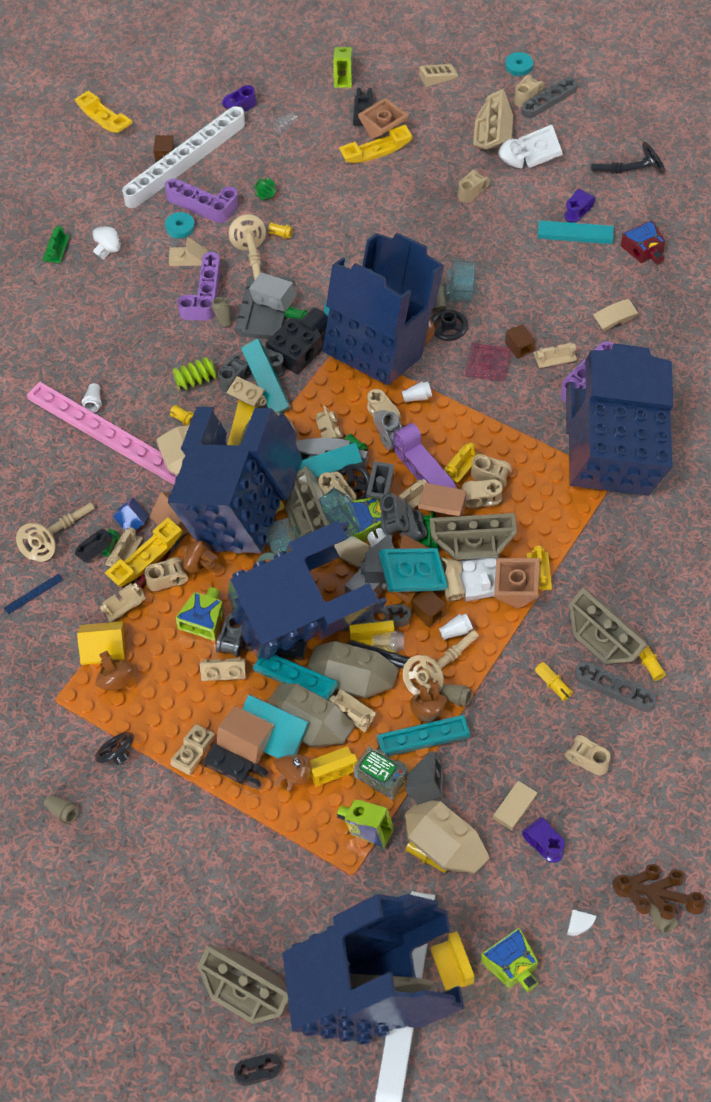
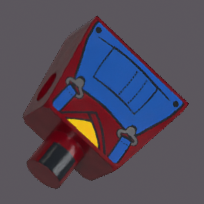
[620,220,665,264]

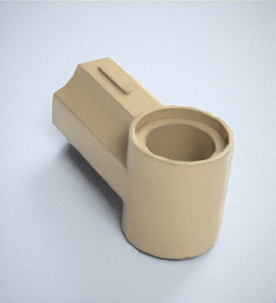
[440,557,465,601]

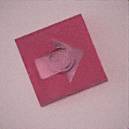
[465,343,510,382]

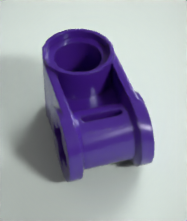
[222,85,257,112]
[564,189,596,223]
[522,817,565,863]

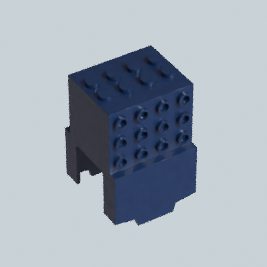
[322,232,444,385]
[566,343,673,496]
[168,407,302,553]
[227,520,387,660]
[282,894,465,1045]

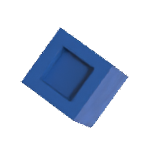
[113,498,149,530]

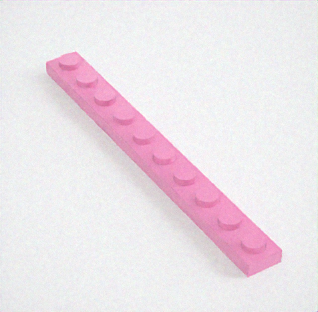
[27,382,177,485]

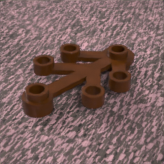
[612,864,706,920]

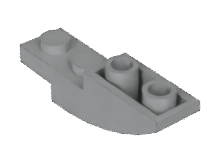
[296,438,368,469]

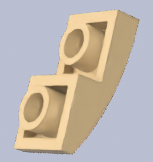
[593,299,639,332]
[171,724,215,775]

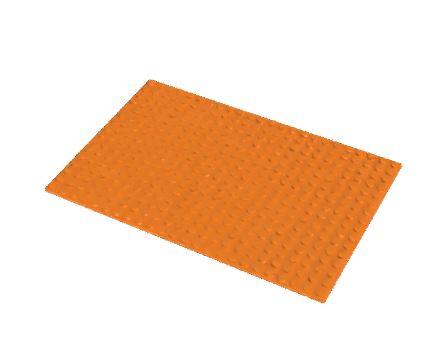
[55,356,608,876]

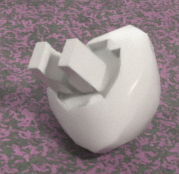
[498,139,530,168]
[93,227,120,260]

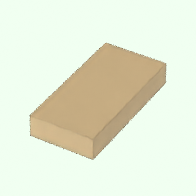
[493,781,538,831]

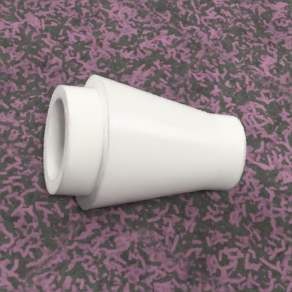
[402,381,433,403]
[82,383,102,413]
[439,613,473,640]

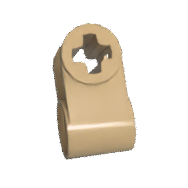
[514,75,544,107]
[458,169,490,203]
[367,389,401,424]
[471,454,512,488]
[318,472,357,512]
[462,479,503,508]
[145,558,188,591]
[565,735,610,775]

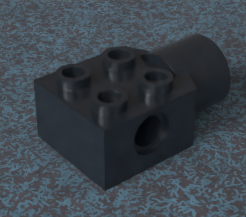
[266,308,328,375]

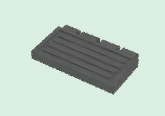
[234,275,294,340]

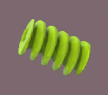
[172,357,217,390]

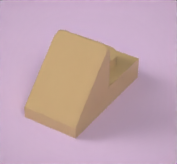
[169,238,208,266]

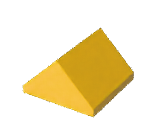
[77,621,125,665]

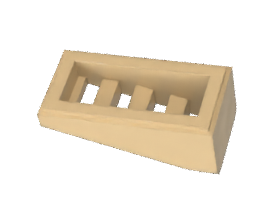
[419,64,458,87]

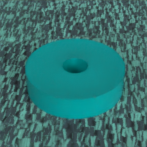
[505,52,533,76]
[165,212,195,239]

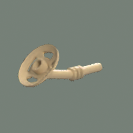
[228,214,266,280]
[16,502,94,562]
[403,630,479,695]

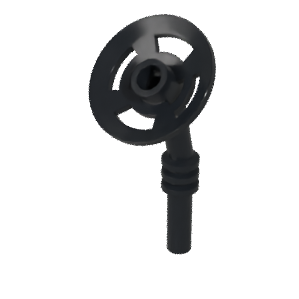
[590,141,665,173]

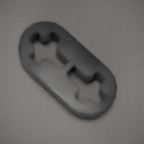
[75,529,113,562]
[234,1054,281,1086]

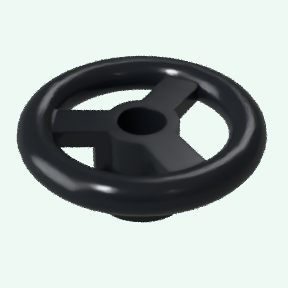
[431,309,468,341]
[336,464,370,500]
[95,732,134,765]

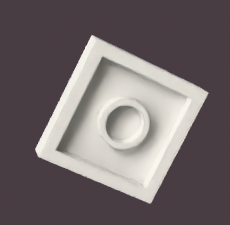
[518,125,563,168]
[459,557,499,601]

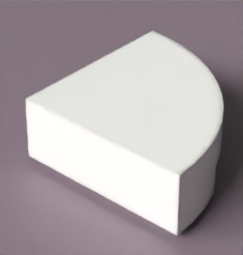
[567,910,596,936]

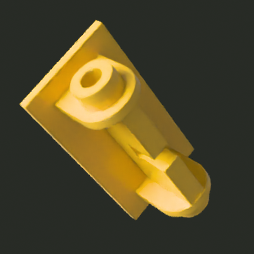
[444,442,480,484]
[527,546,552,590]

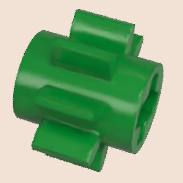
[254,177,277,201]

